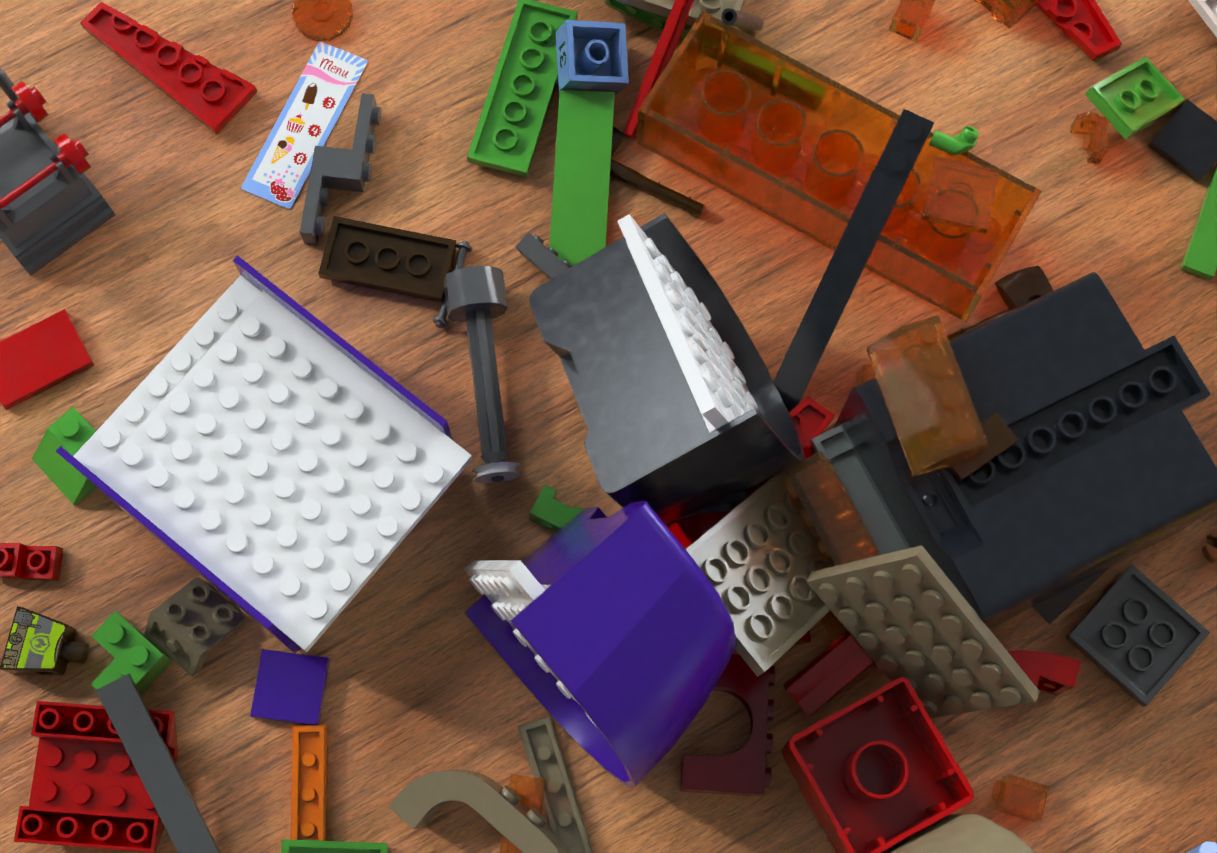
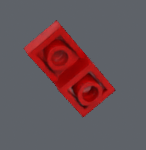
[0,543,63,581]

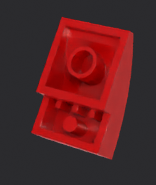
[1008,650,1081,696]

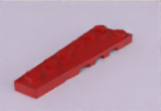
[80,2,257,135]

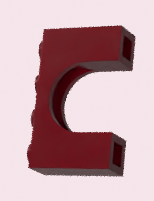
[680,654,775,797]

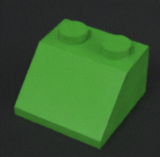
[32,407,96,506]

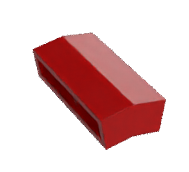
[783,631,874,717]

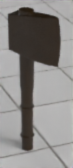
[610,126,705,216]
[916,266,1053,357]

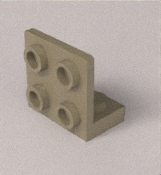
[144,577,245,677]

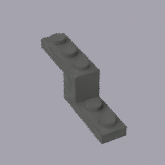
[300,93,381,246]

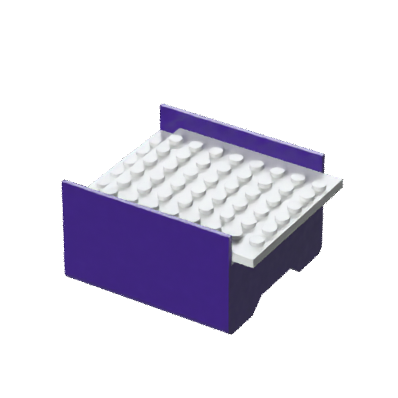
[56,255,472,653]

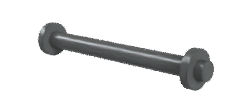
[433,241,472,328]

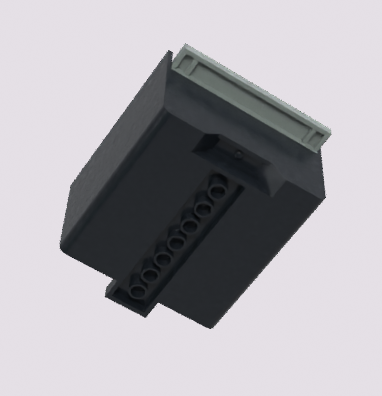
[810,272,1217,629]

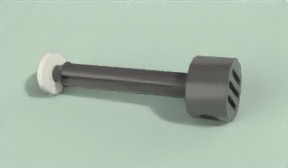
[444,266,522,483]

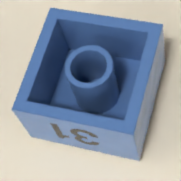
[555,20,629,94]

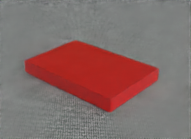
[0,309,94,410]

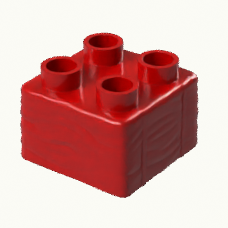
[782,677,974,853]

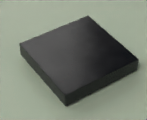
[1149,99,1217,183]

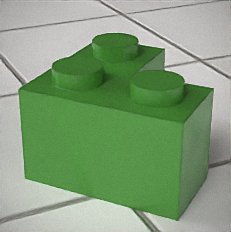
[91,611,173,695]

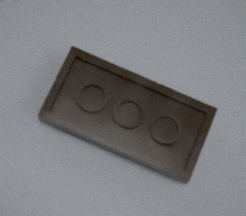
[318,216,457,303]

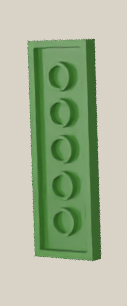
[467,0,578,178]

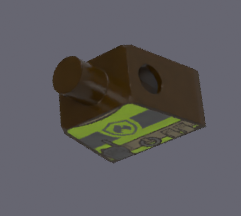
[0,606,89,675]

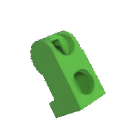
[529,485,584,533]

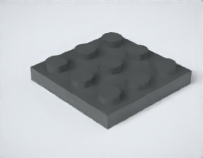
[1066,565,1210,707]

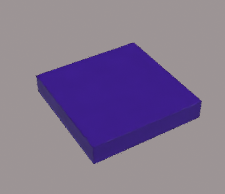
[250,649,330,725]

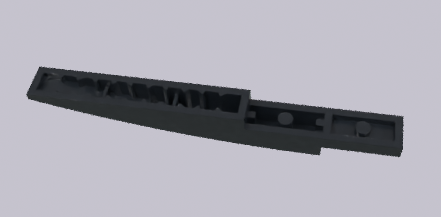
[772,109,934,412]

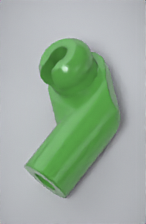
[929,126,979,155]

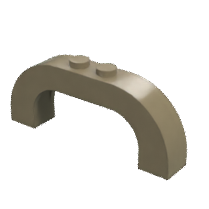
[388,770,568,853]

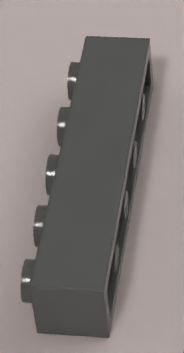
[515,232,573,280]

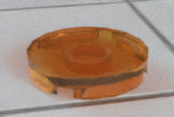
[292,0,353,41]

